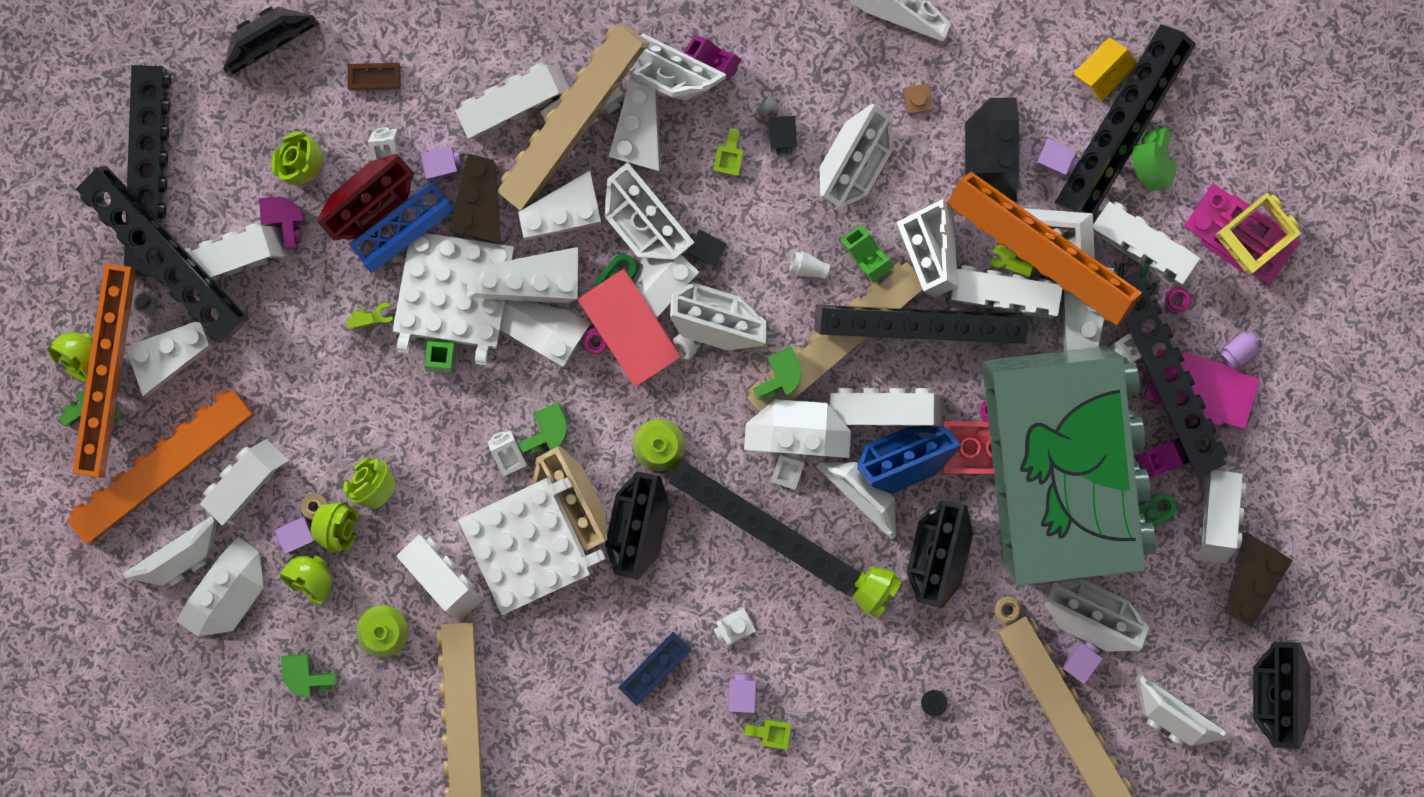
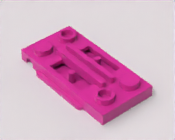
[1183,183,1299,286]
[1143,348,1260,429]

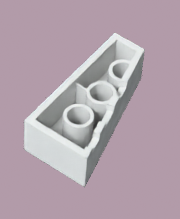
[1093,201,1200,288]
[949,265,1062,319]

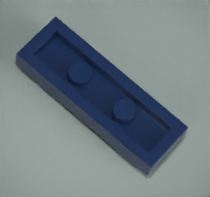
[618,631,692,706]

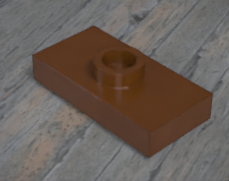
[347,63,401,91]

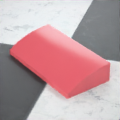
[577,269,681,387]
[943,421,994,475]

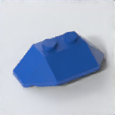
[857,427,961,494]

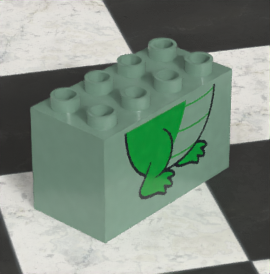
[982,346,1156,586]

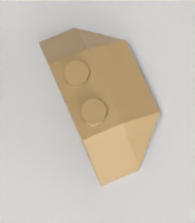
[532,446,607,552]

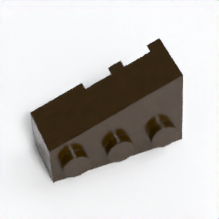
[449,154,502,245]
[1224,532,1293,628]

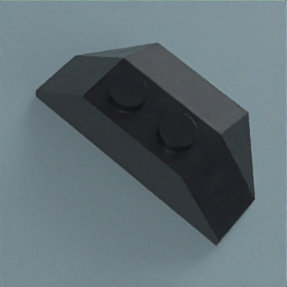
[223,7,319,77]
[965,98,1019,202]
[605,471,670,580]
[907,500,973,608]
[1253,642,1311,749]

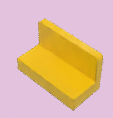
[1074,38,1137,101]

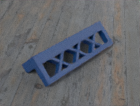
[349,181,454,274]

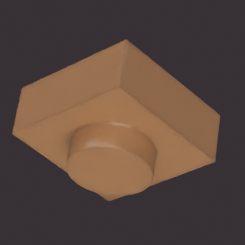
[902,83,933,115]

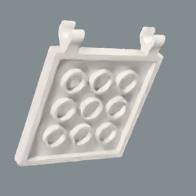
[393,233,514,366]
[458,477,606,615]

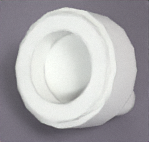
[672,334,701,360]

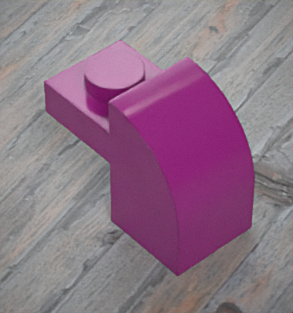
[684,35,742,82]
[259,197,306,250]
[1134,438,1189,478]

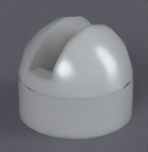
[756,95,779,118]
[134,293,157,315]

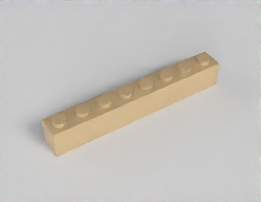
[497,24,650,211]
[747,262,923,412]
[996,616,1133,797]
[437,622,483,797]

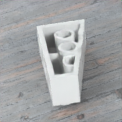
[455,62,569,139]
[175,223,289,281]
[467,247,578,304]
[1061,267,1114,351]
[830,388,943,427]

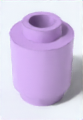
[1220,332,1260,369]

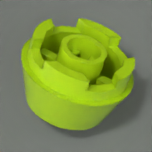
[633,419,685,471]
[343,457,396,509]
[311,502,359,553]
[852,565,901,618]
[356,605,409,658]

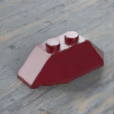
[317,154,414,241]

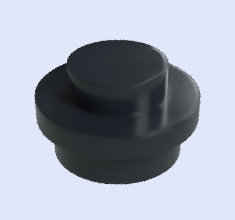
[921,690,947,716]

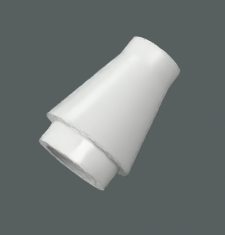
[789,251,830,279]

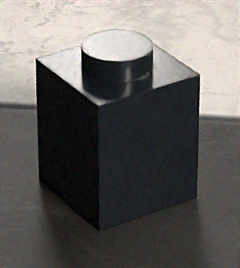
[768,115,797,155]
[687,229,727,269]

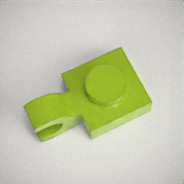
[713,129,744,176]
[990,245,1037,277]
[346,303,394,330]
[744,719,792,750]

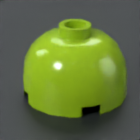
[271,131,324,186]
[46,332,93,382]
[279,555,333,605]

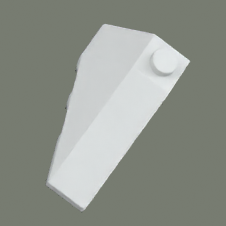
[849,0,951,41]
[633,255,699,318]
[500,300,591,368]

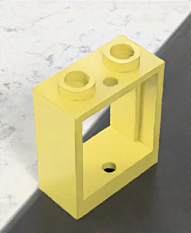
[1215,193,1301,275]

